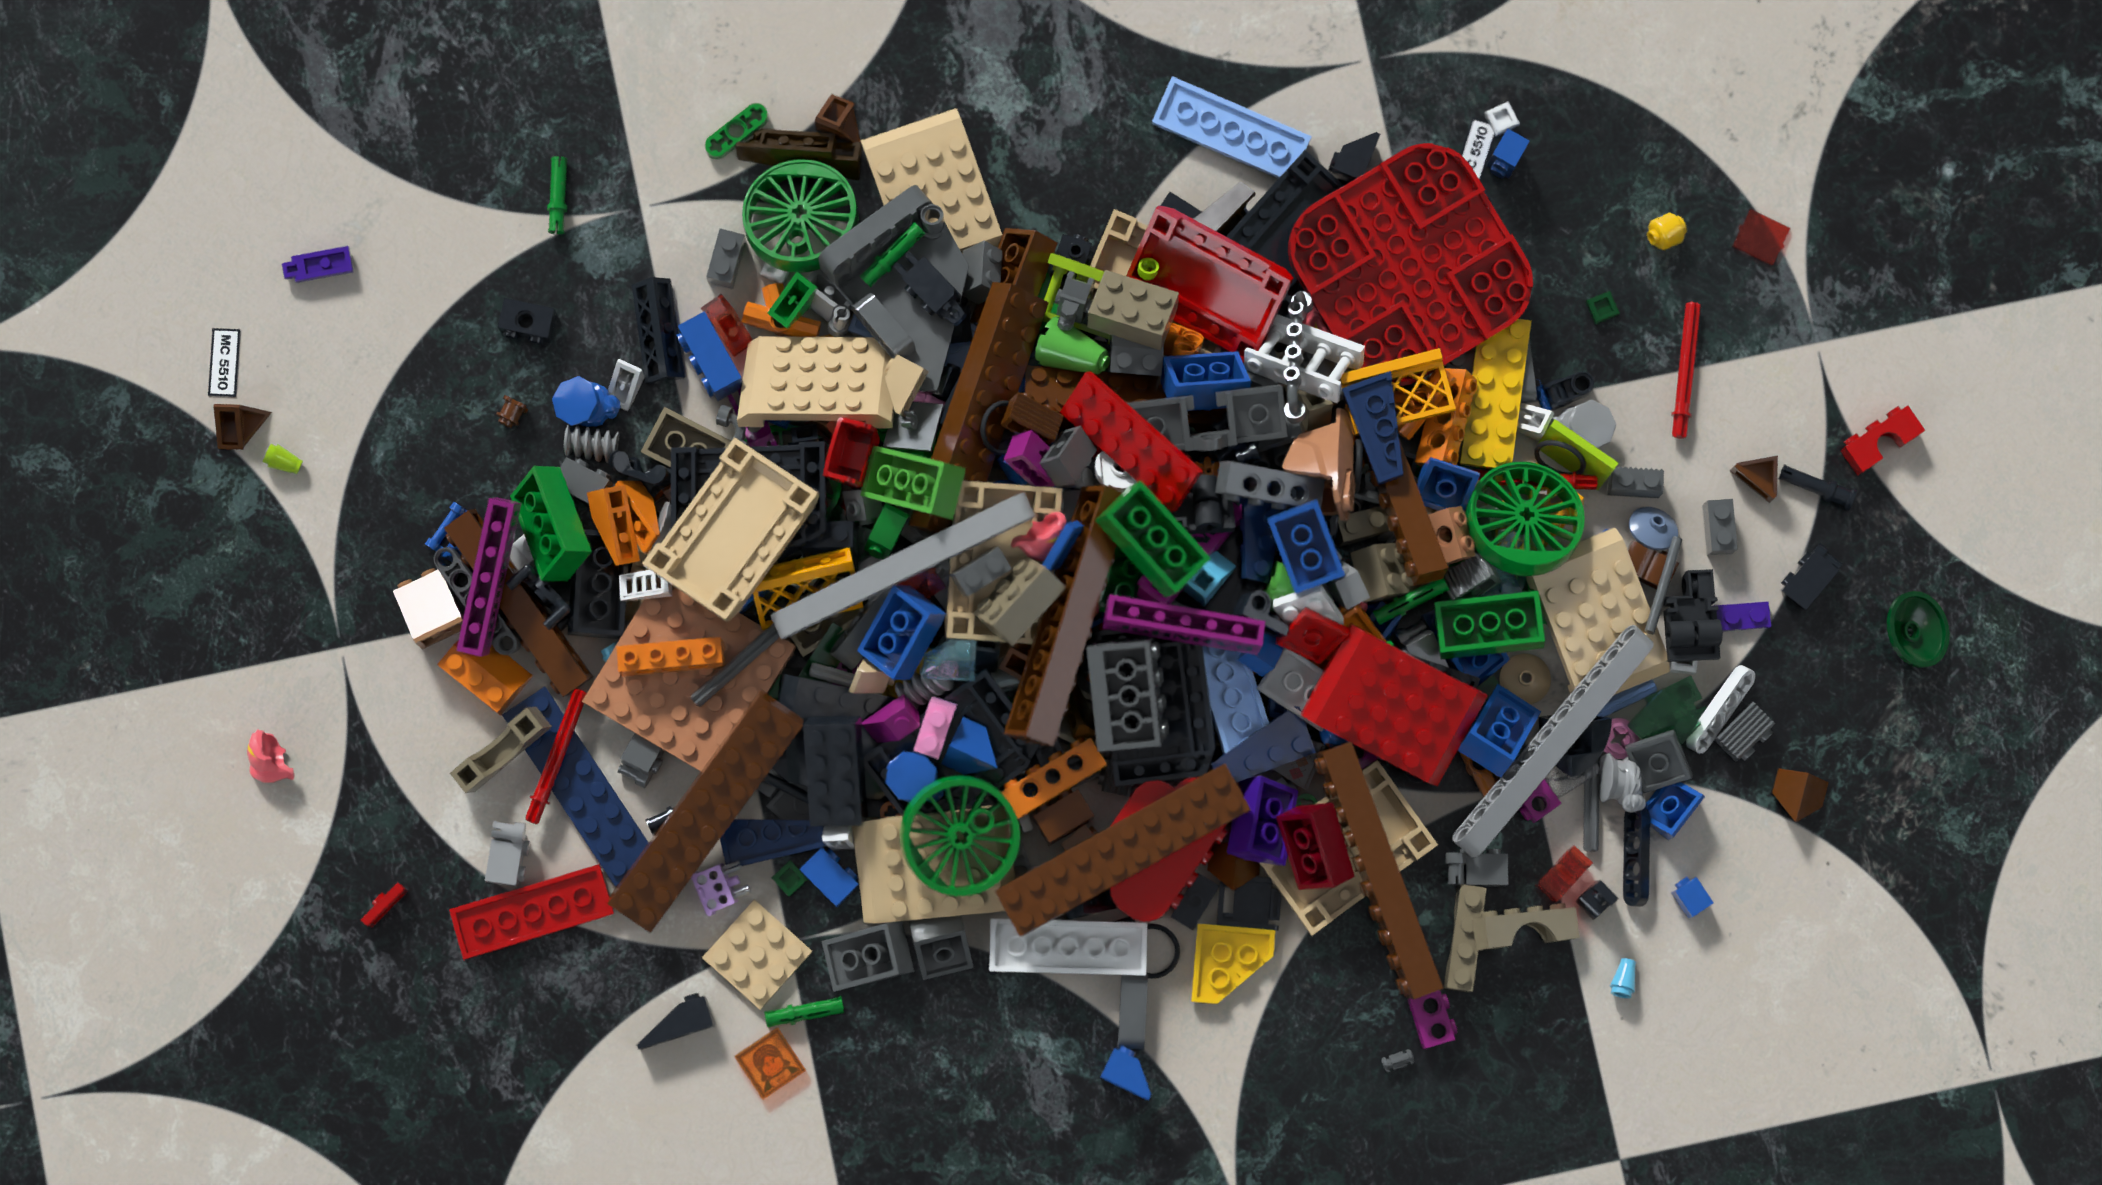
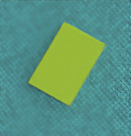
[1535,420,1618,490]

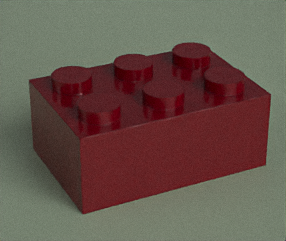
[1276,803,1355,890]

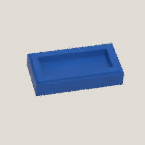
[1042,521,1084,571]

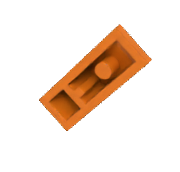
[615,481,660,553]
[587,485,640,566]

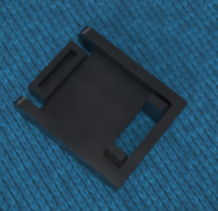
[1216,877,1282,931]

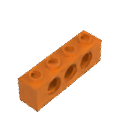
[1415,368,1477,468]
[616,637,726,677]
[1001,737,1107,820]

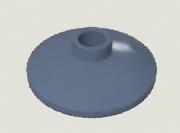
[1629,507,1678,550]

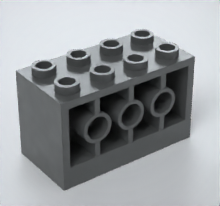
[1087,636,1169,752]

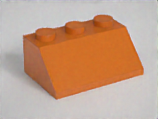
[437,640,533,716]

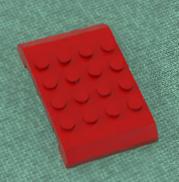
[1126,205,1294,363]
[1301,623,1488,786]

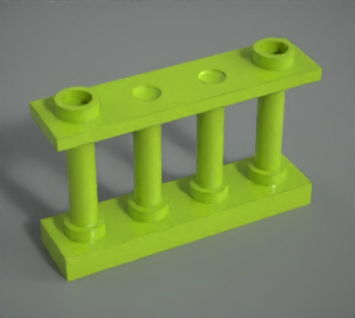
[1043,253,1110,345]

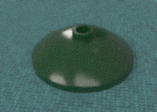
[1887,591,1950,668]

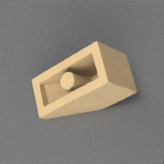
[885,355,929,417]
[849,657,895,693]

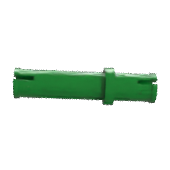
[547,156,568,235]
[860,222,926,288]
[1373,578,1449,625]
[764,997,844,1028]

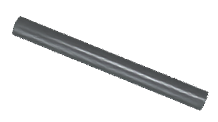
[1644,536,1682,634]

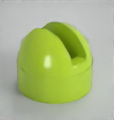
[1138,258,1159,281]

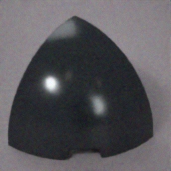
[1538,715,1612,777]

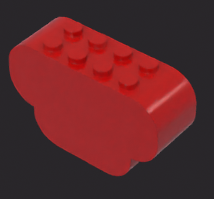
[1111,777,1229,922]

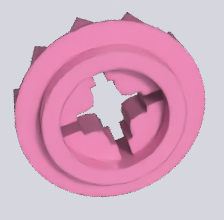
[1604,718,1639,760]

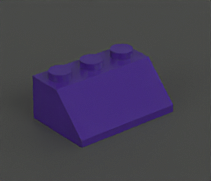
[1227,776,1298,866]

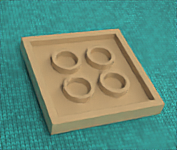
[702,899,813,1010]

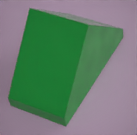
[767,272,818,328]

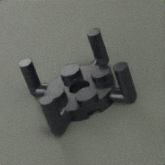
[505,564,570,631]

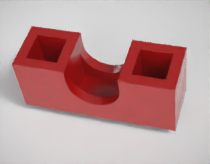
[1840,405,1926,476]

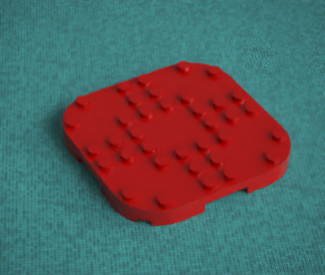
[1288,143,1533,387]

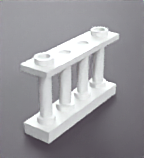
[1244,314,1365,403]

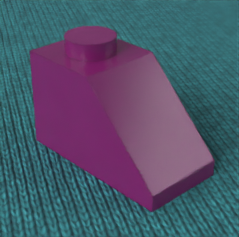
[862,694,920,743]

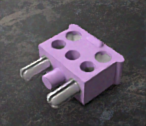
[691,861,751,916]

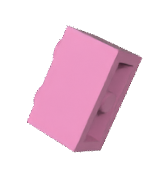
[913,696,957,759]

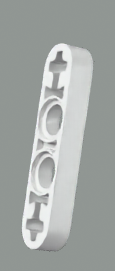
[1686,665,1755,754]

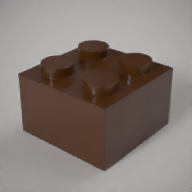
[1033,788,1094,846]

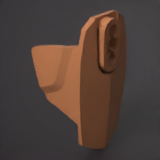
[1282,408,1355,521]

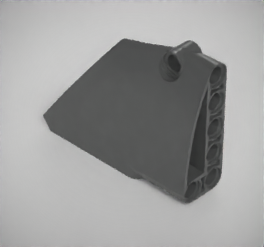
[819,185,969,392]

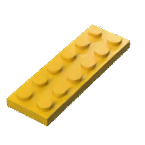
[1459,319,1531,469]

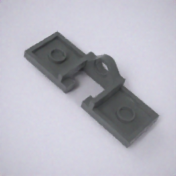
[1127,384,1287,451]

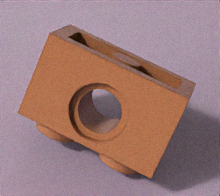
[1428,506,1476,565]

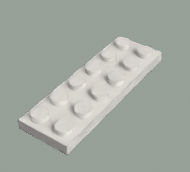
[989,919,1147,976]

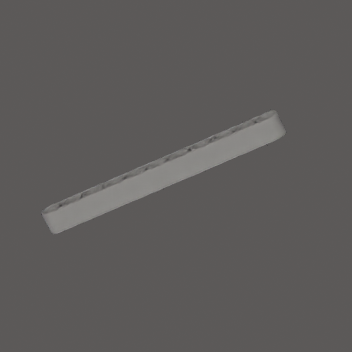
[770,492,1035,640]
[1453,625,1653,858]

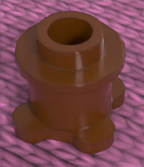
[496,395,529,428]

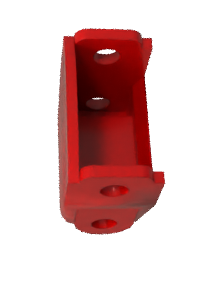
[823,417,880,489]

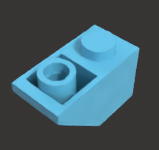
[1184,551,1237,607]

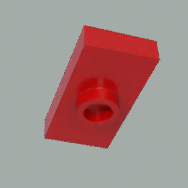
[361,883,408,928]

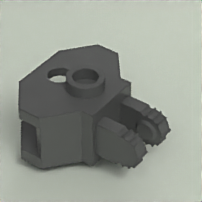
[1055,271,1095,331]

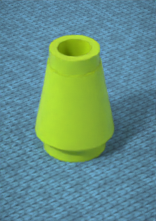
[263,444,303,474]

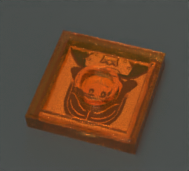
[734,1027,807,1100]

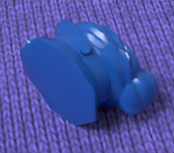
[552,376,621,427]
[886,752,944,803]

